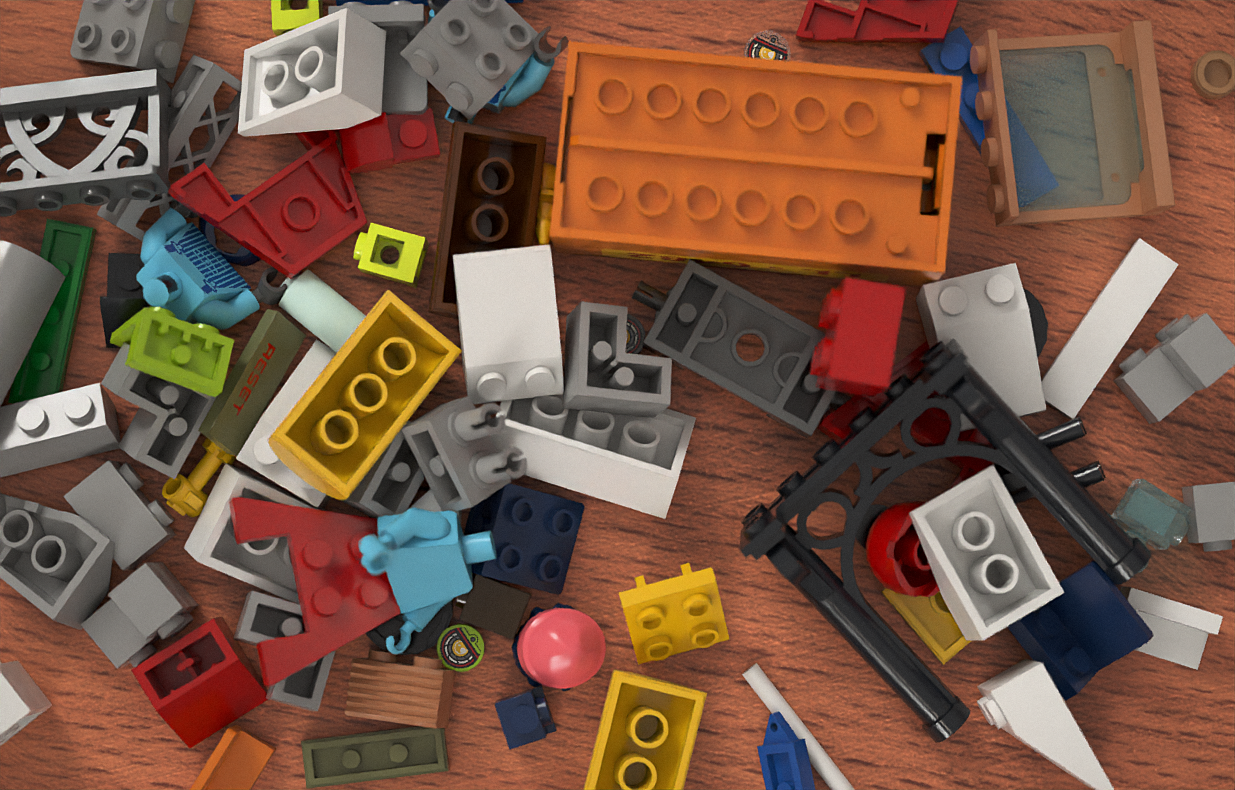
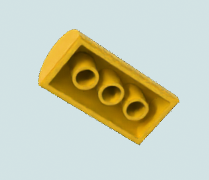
[268,290,462,500]
[583,669,707,790]

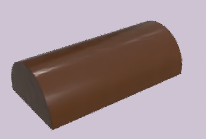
[428,121,547,319]

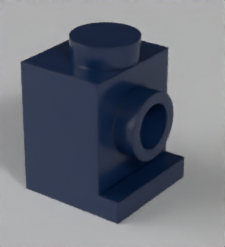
[494,685,557,750]

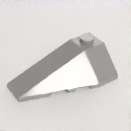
[0,493,114,630]

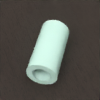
[279,269,366,353]

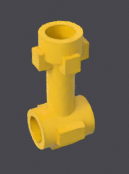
[162,438,236,517]

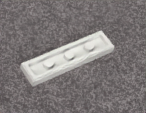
[1041,238,1179,420]

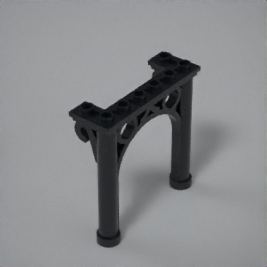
[740,338,1152,743]

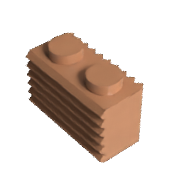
[345,649,455,729]

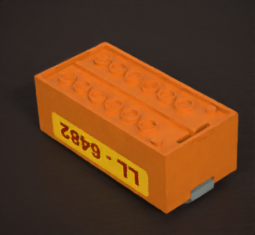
[550,41,962,287]

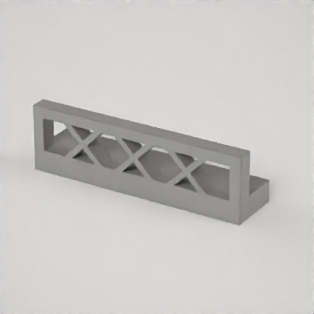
[97,54,242,241]

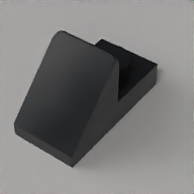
[100,253,154,349]

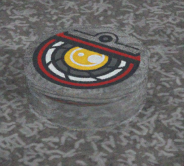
[743,31,791,61]

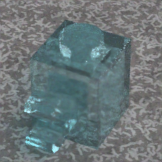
[1111,479,1192,573]

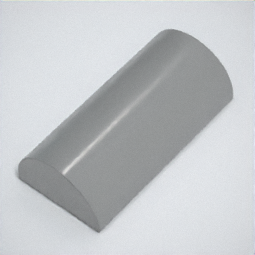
[0,240,65,406]

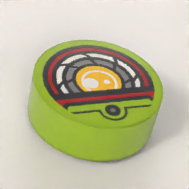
[437,624,485,672]

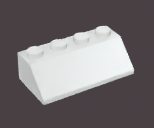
[490,376,696,519]

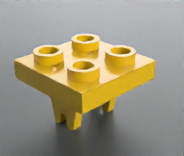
[619,563,730,665]

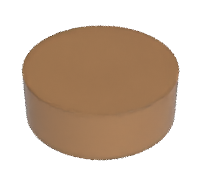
[1190,50,1235,100]

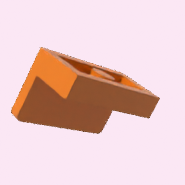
[190,724,276,790]

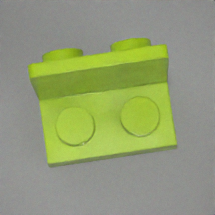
[110,307,234,397]

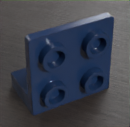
[464,483,584,595]
[1007,561,1154,701]

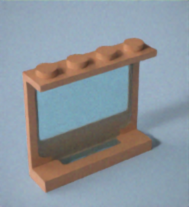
[970,20,1175,227]

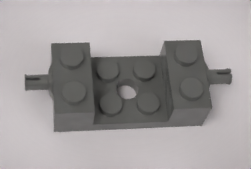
[632,259,852,438]

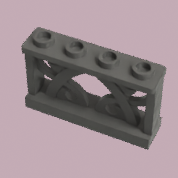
[0,69,171,217]

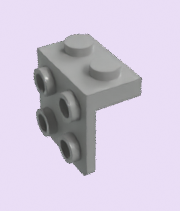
[70,0,195,83]
[400,0,539,120]
[328,1,428,115]

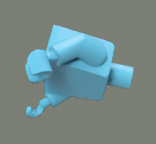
[360,508,496,654]

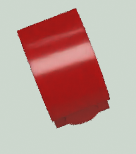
[338,108,440,175]

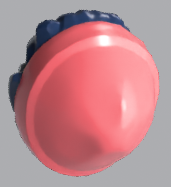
[511,603,606,691]

